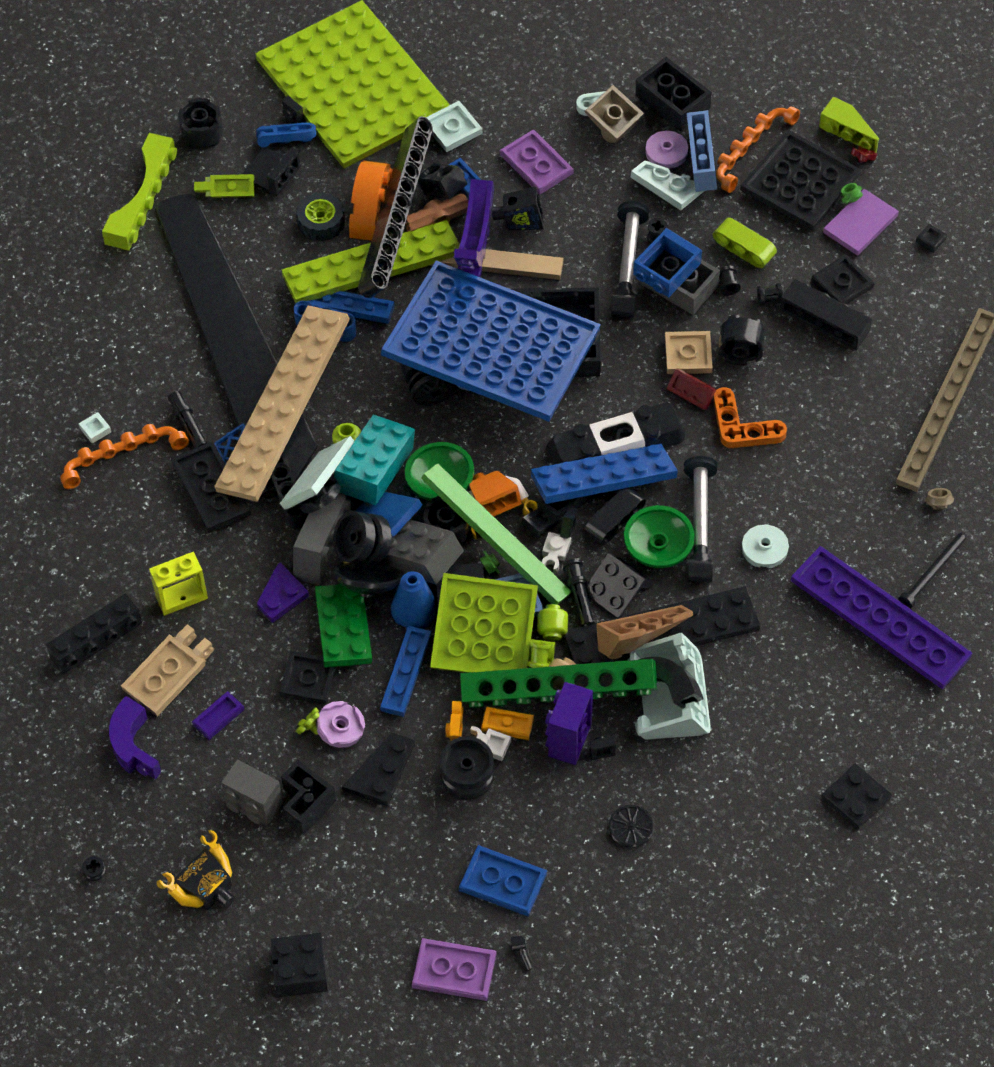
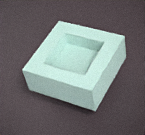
[79,412,111,443]

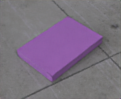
[500,129,574,195]
[823,189,899,256]
[412,938,497,1001]

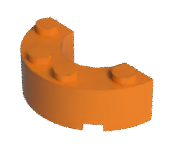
[349,160,393,241]

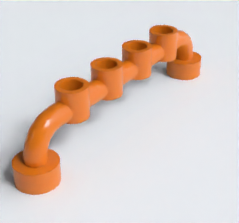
[716,106,800,193]
[60,424,189,489]

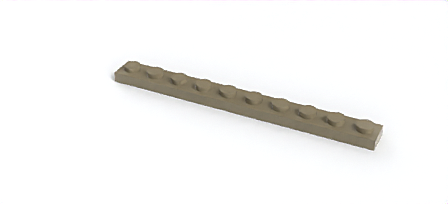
[896,308,994,492]

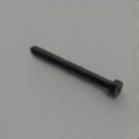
[898,532,966,609]

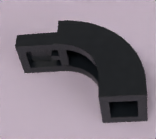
[625,657,704,709]

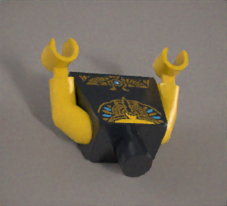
[157,830,235,910]

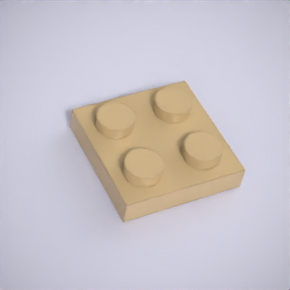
[665,331,712,374]

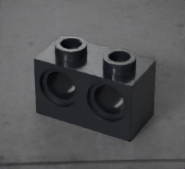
[418,163,468,199]

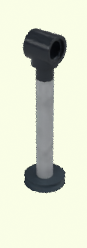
[611,201,650,317]
[683,456,718,583]

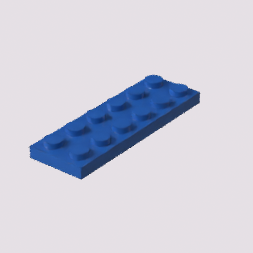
[531,444,678,504]

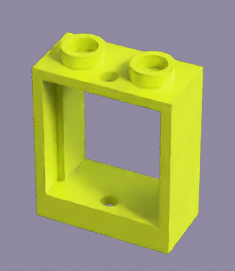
[149,551,208,616]

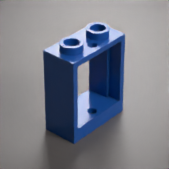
[633,228,702,298]

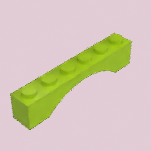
[102,133,177,250]

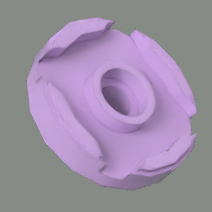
[645,130,689,169]
[316,701,365,748]

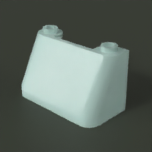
[628,633,711,740]

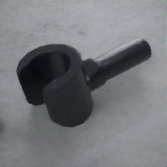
[511,936,533,971]

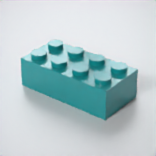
[334,414,415,505]

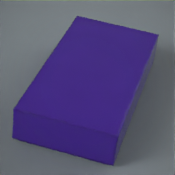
[192,691,245,740]

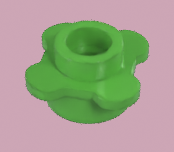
[841,183,863,203]
[480,550,500,574]

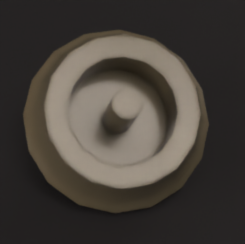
[925,488,954,510]

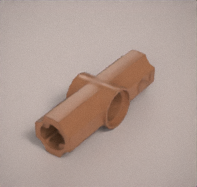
[405,194,468,232]

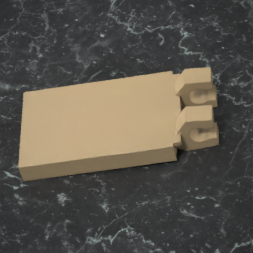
[121,624,214,717]

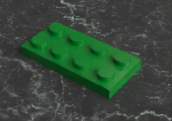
[315,584,372,667]

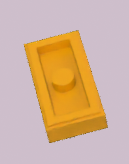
[481,707,534,740]

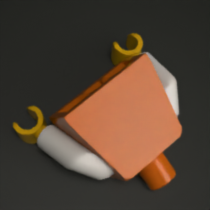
[468,471,537,539]

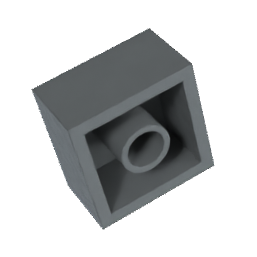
[221,759,283,826]

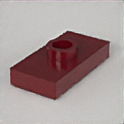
[667,368,717,410]

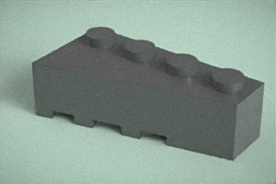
[293,492,352,586]

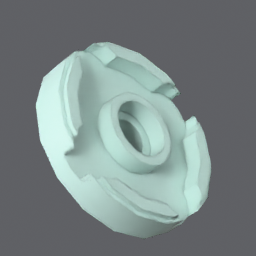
[742,525,789,568]

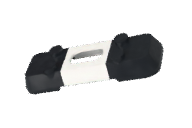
[547,402,685,465]

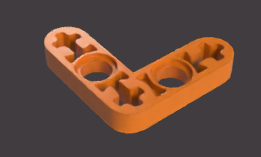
[714,387,787,448]

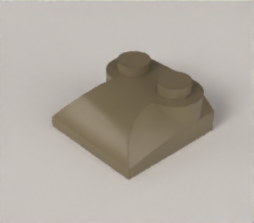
[585,85,644,143]

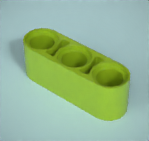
[713,218,777,269]

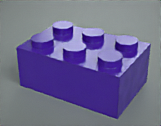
[545,682,593,765]

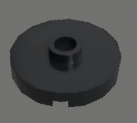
[297,477,341,514]

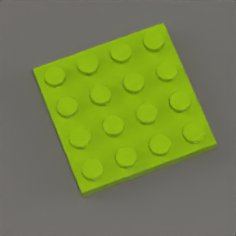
[430,573,538,673]

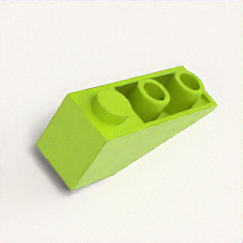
[819,97,879,152]

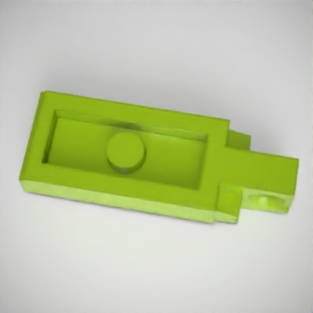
[194,174,254,198]

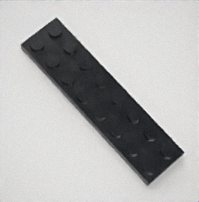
[564,586,760,664]

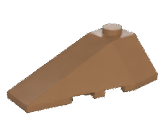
[597,605,693,659]

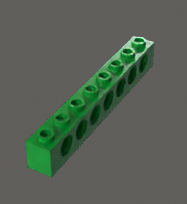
[460,659,657,708]

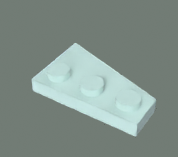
[630,161,704,210]

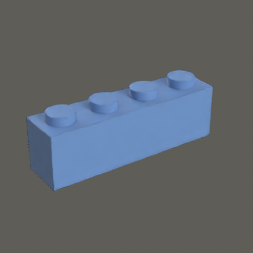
[687,110,717,192]

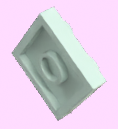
[426,101,482,152]

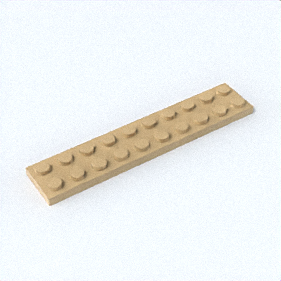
[215,305,350,502]

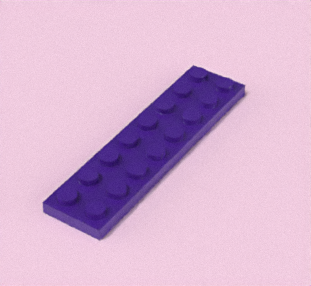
[791,546,972,690]

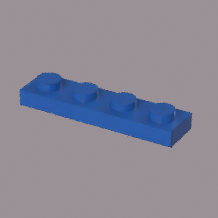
[309,291,395,324]
[380,626,431,717]

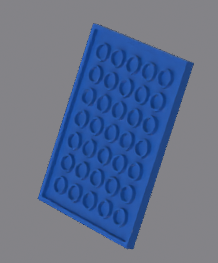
[381,261,601,422]

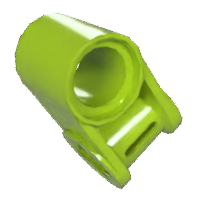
[528,639,555,668]

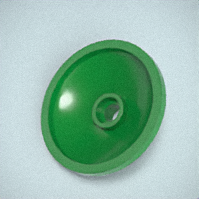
[405,442,474,501]
[624,505,695,568]

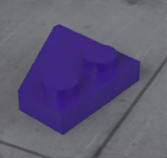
[257,562,309,623]

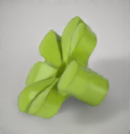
[295,707,320,735]

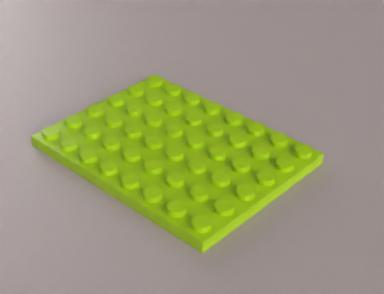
[255,0,450,169]

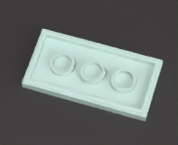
[280,436,354,509]

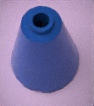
[391,571,438,629]

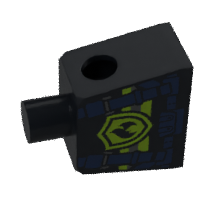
[492,187,544,230]

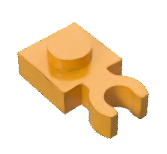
[446,701,464,741]

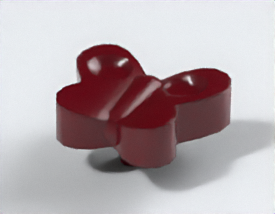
[851,146,878,163]

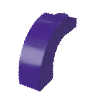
[109,696,161,779]

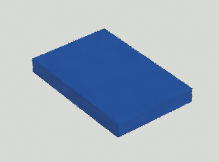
[355,492,422,537]
[459,845,547,917]

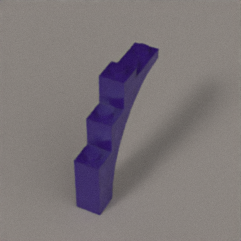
[454,179,494,278]

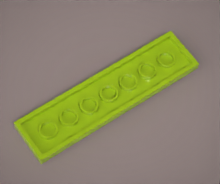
[281,220,460,303]

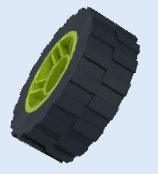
[296,192,345,241]

